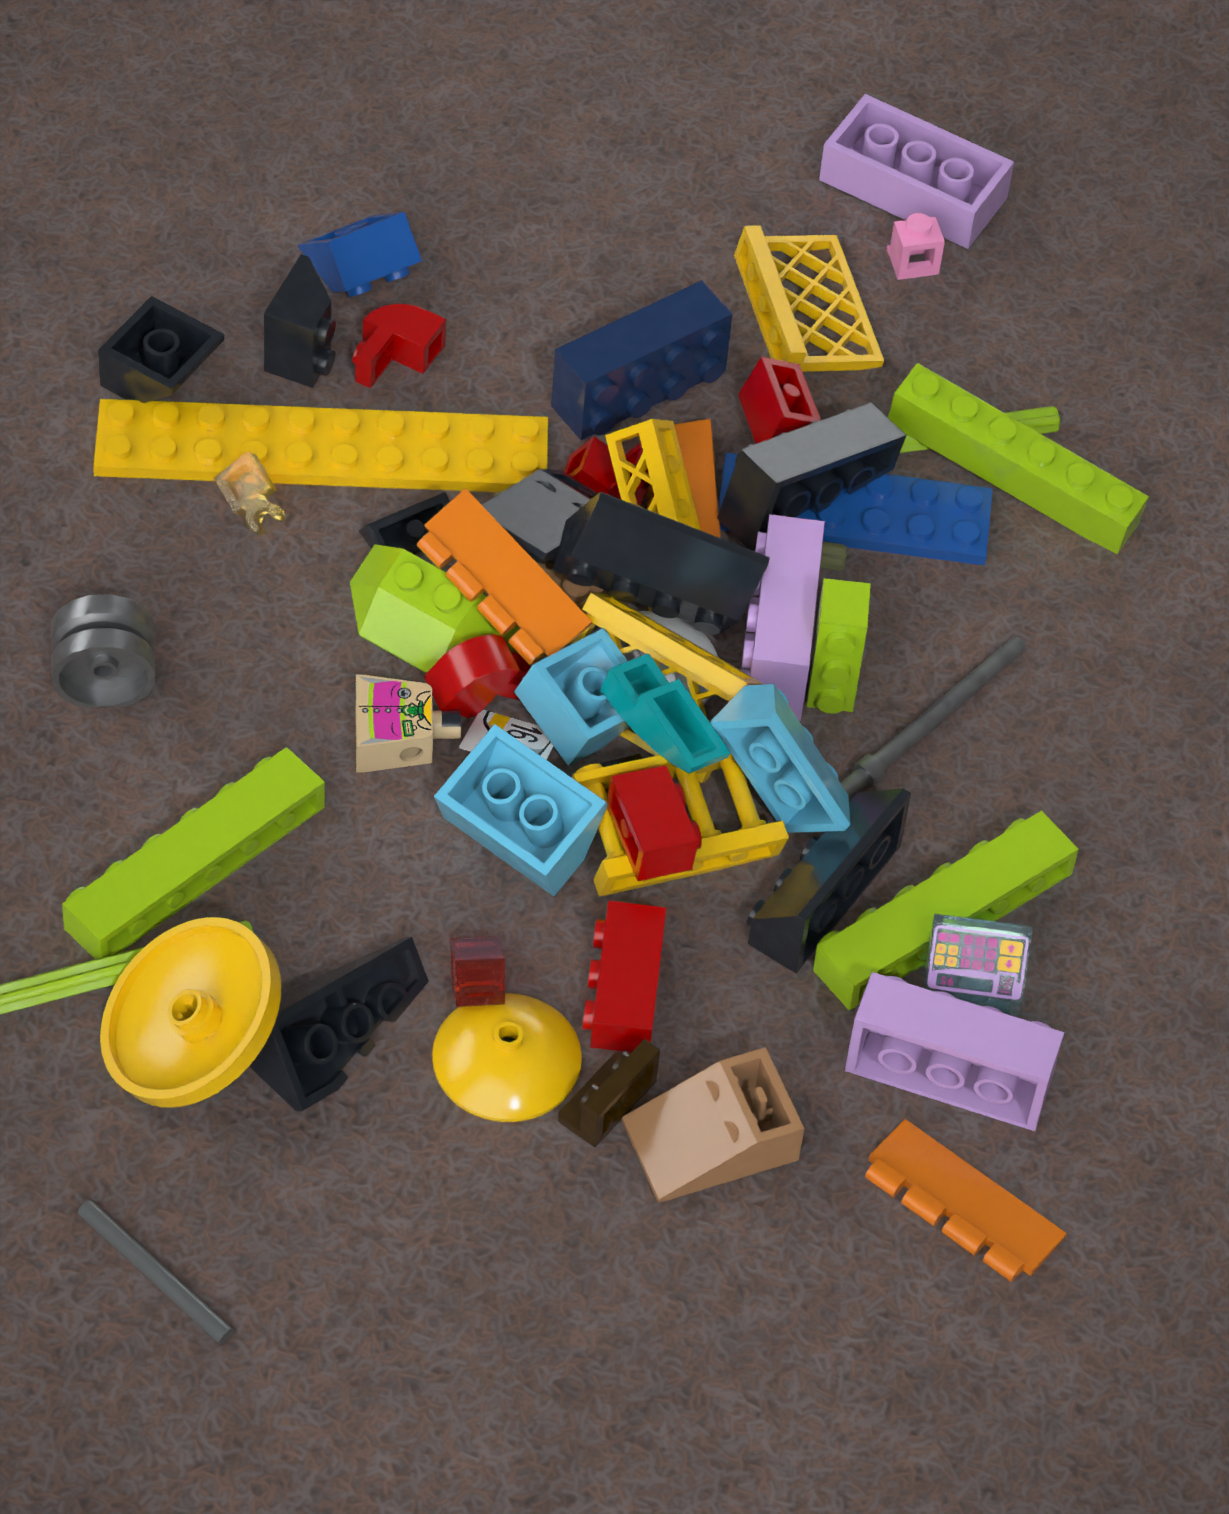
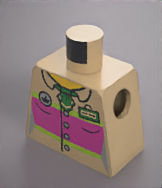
[356,675,461,772]

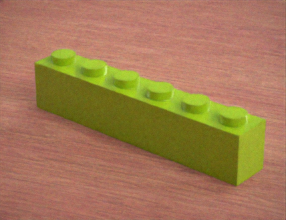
[888,363,1149,554]
[62,747,325,959]
[813,810,1079,1011]

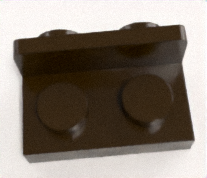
[557,1039,660,1147]

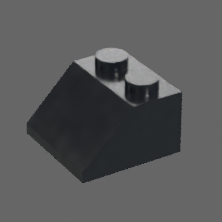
[264,254,336,388]
[98,296,225,403]

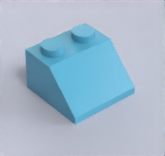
[514,628,630,766]

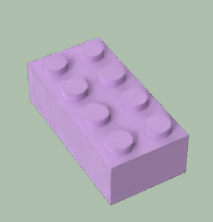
[819,94,1014,249]
[741,514,825,721]
[845,972,1064,1131]

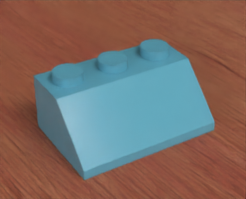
[710,684,851,833]
[434,724,608,896]

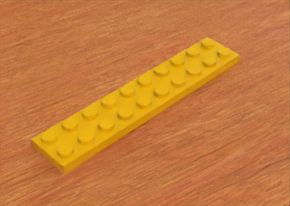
[93,399,548,492]

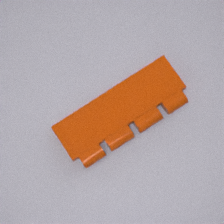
[645,419,721,538]
[417,488,592,666]
[865,1119,1067,1282]

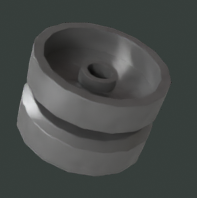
[51,594,155,708]

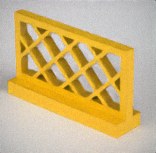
[734,226,884,372]
[571,593,763,783]

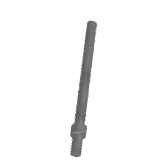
[841,637,1026,800]

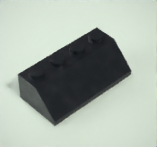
[553,492,770,634]
[747,788,911,974]

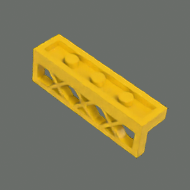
[605,419,701,611]

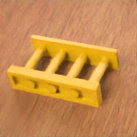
[572,742,789,897]

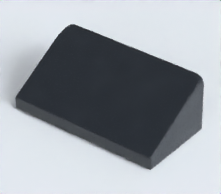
[359,492,450,554]

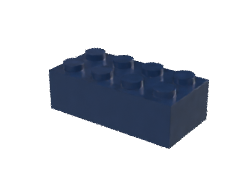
[551,280,733,440]

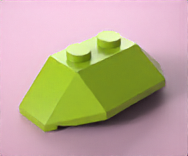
[350,544,520,673]

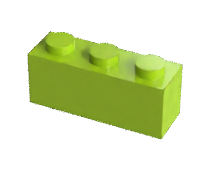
[807,578,871,714]

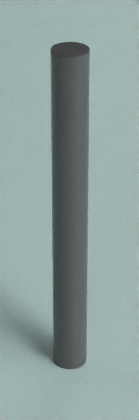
[78,1199,235,1345]

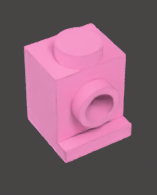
[887,213,945,280]

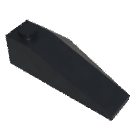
[249,937,429,1112]

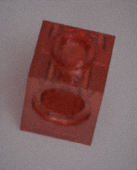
[450,936,505,1007]

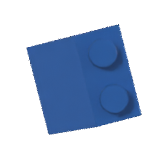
[298,211,422,297]

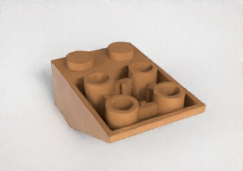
[621,1047,804,1203]

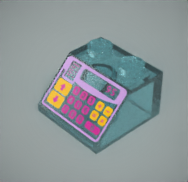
[921,914,1033,1018]

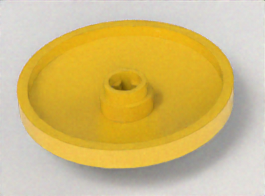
[100,917,281,1108]

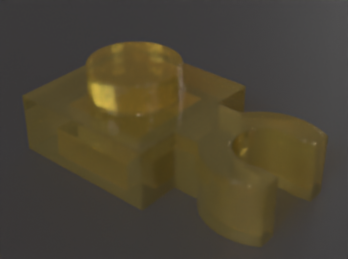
[214,451,285,536]

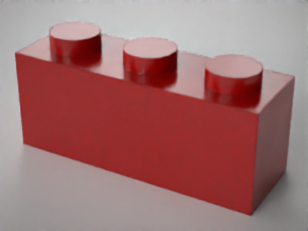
[582,900,667,1052]

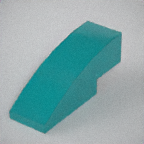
[600,653,730,773]

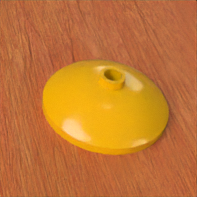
[432,993,582,1122]

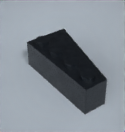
[717,403,907,551]

